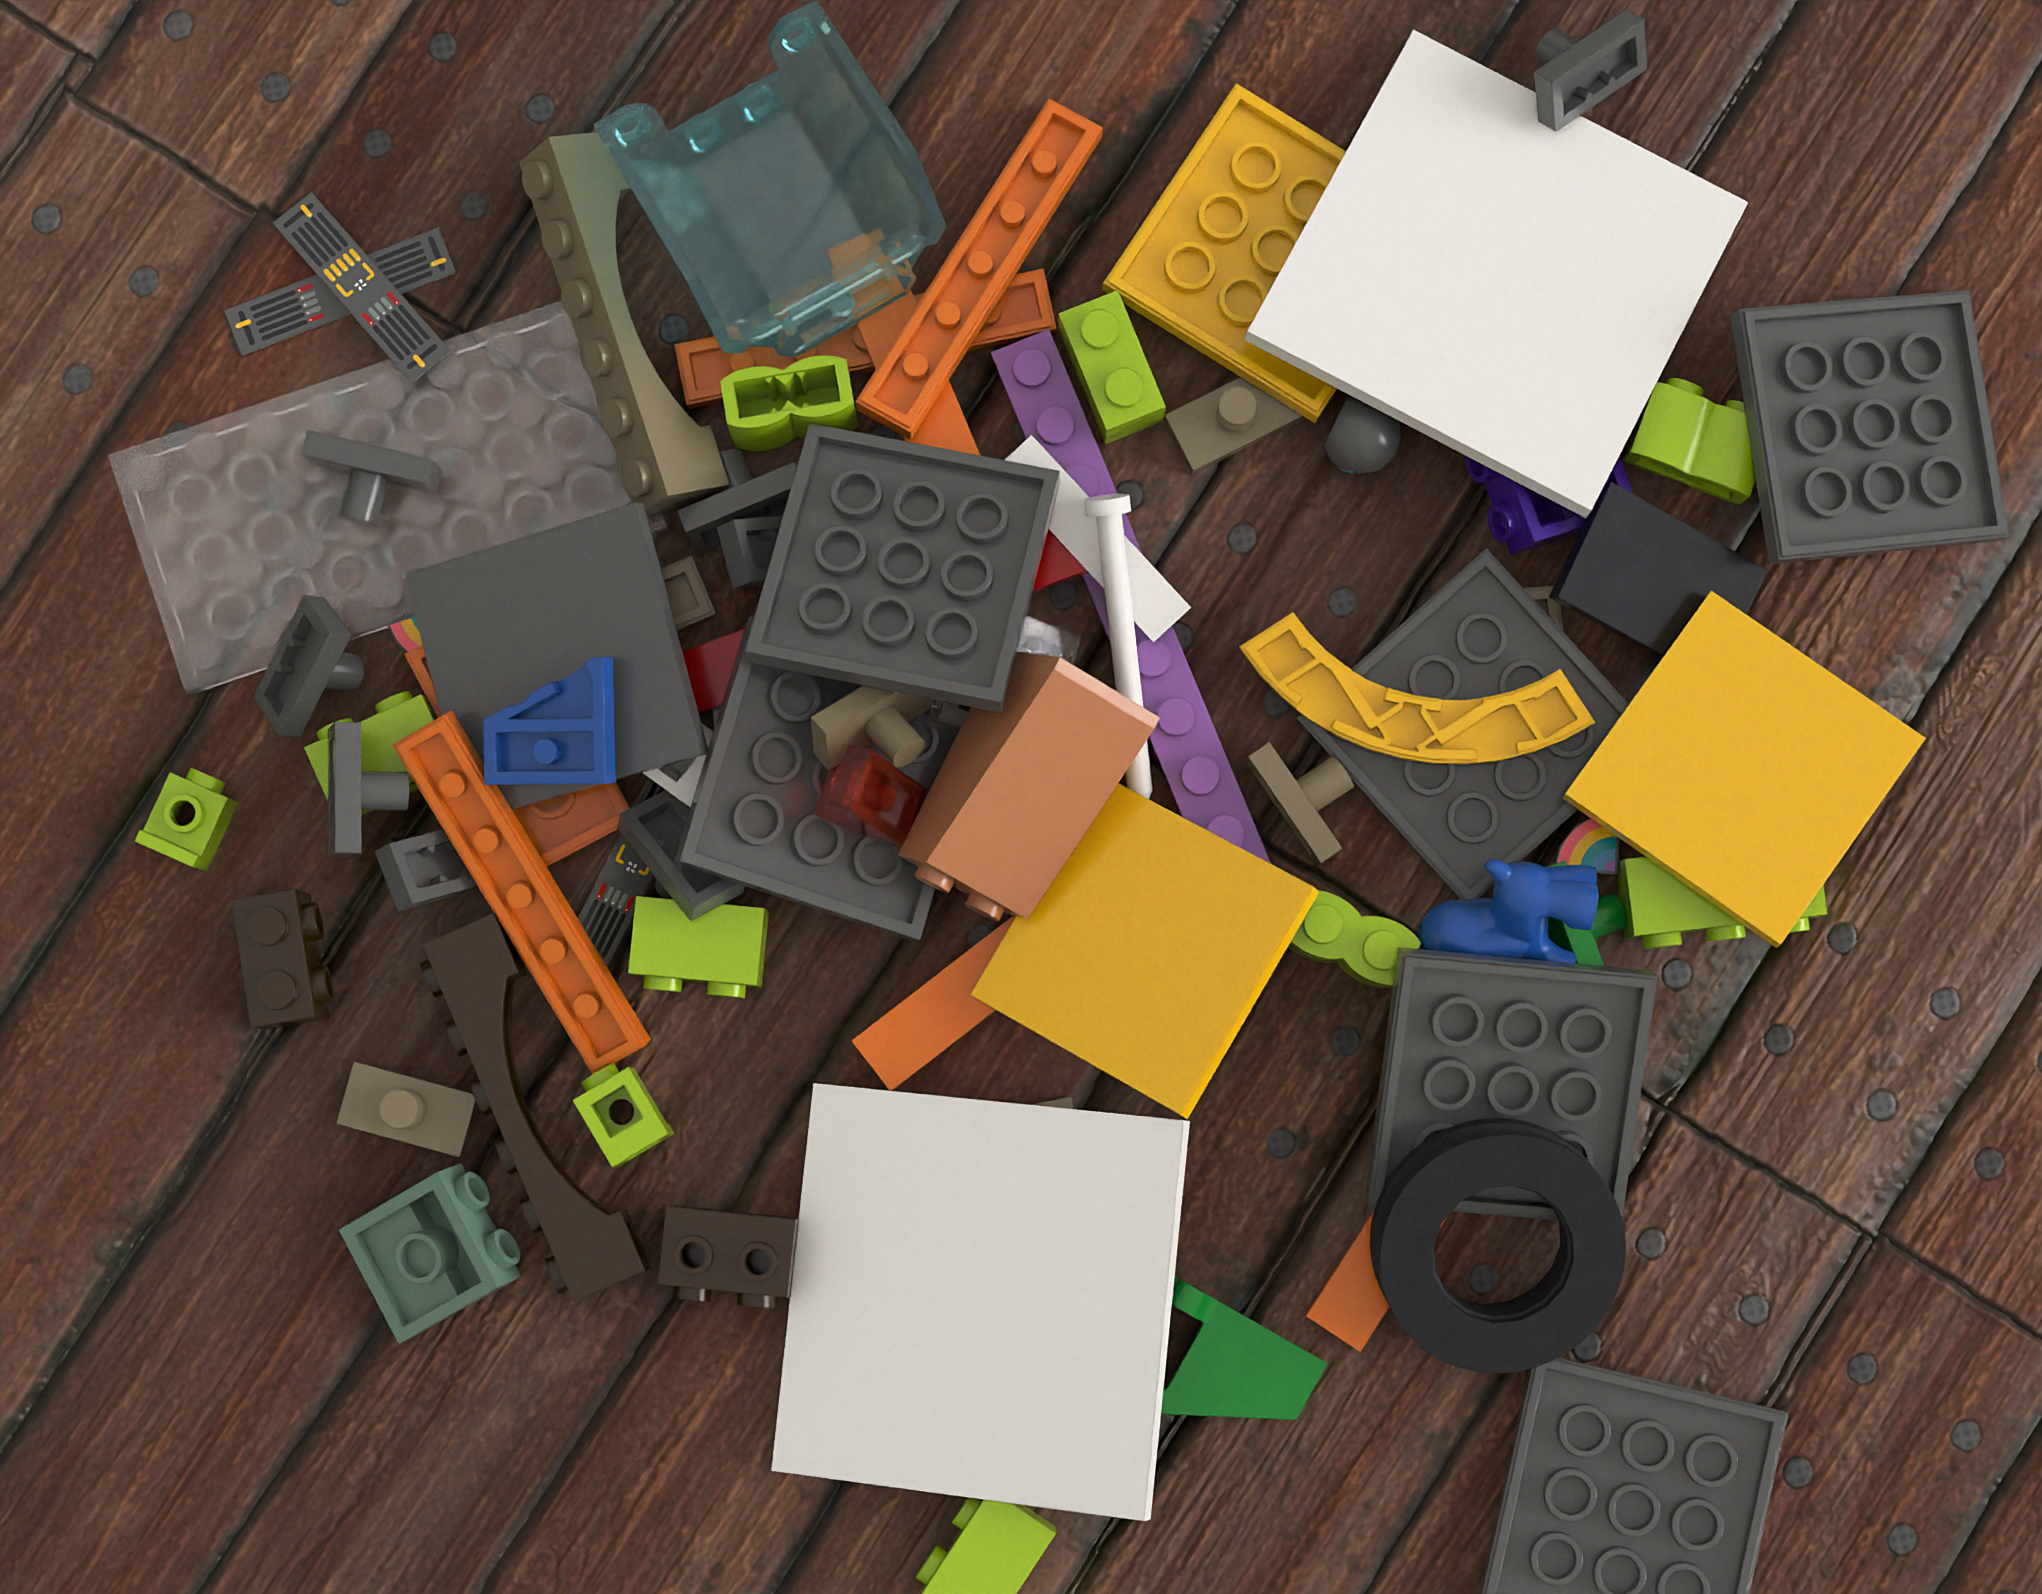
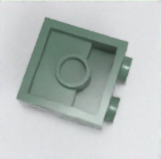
[339,1163,522,1344]

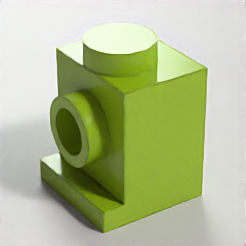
[135,768,239,872]
[573,1063,674,1167]

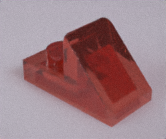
[815,744,927,848]

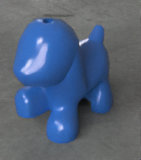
[1418,859,1599,963]

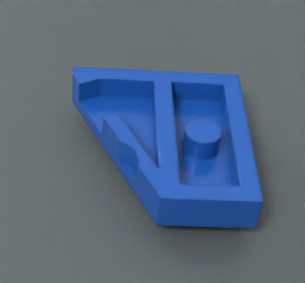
[483,657,616,785]

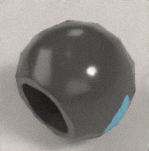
[1324,397,1402,475]

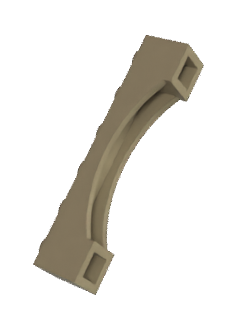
[519,130,730,515]

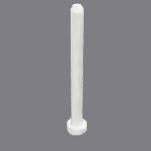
[1085,494,1153,799]

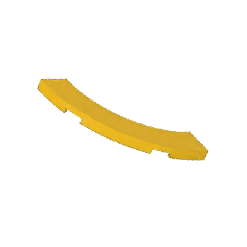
[1239,612,1595,765]

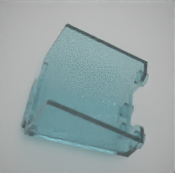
[593,0,947,357]

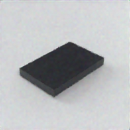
[1549,482,1768,659]

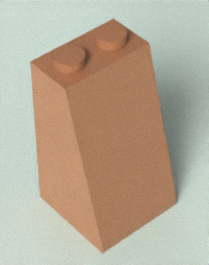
[898,652,1160,921]

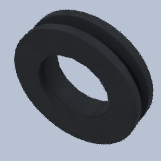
[1370,1118,1626,1373]

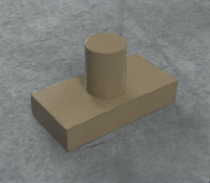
[1164,377,1305,475]
[811,685,934,771]
[1245,742,1354,867]
[336,1062,478,1157]

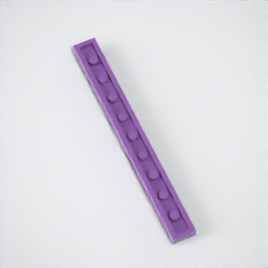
[991,329,1271,864]

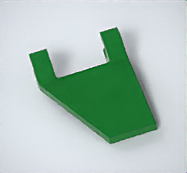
[1161,1276,1328,1420]

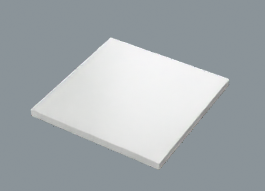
[1244,30,1748,518]
[771,1083,1190,1521]

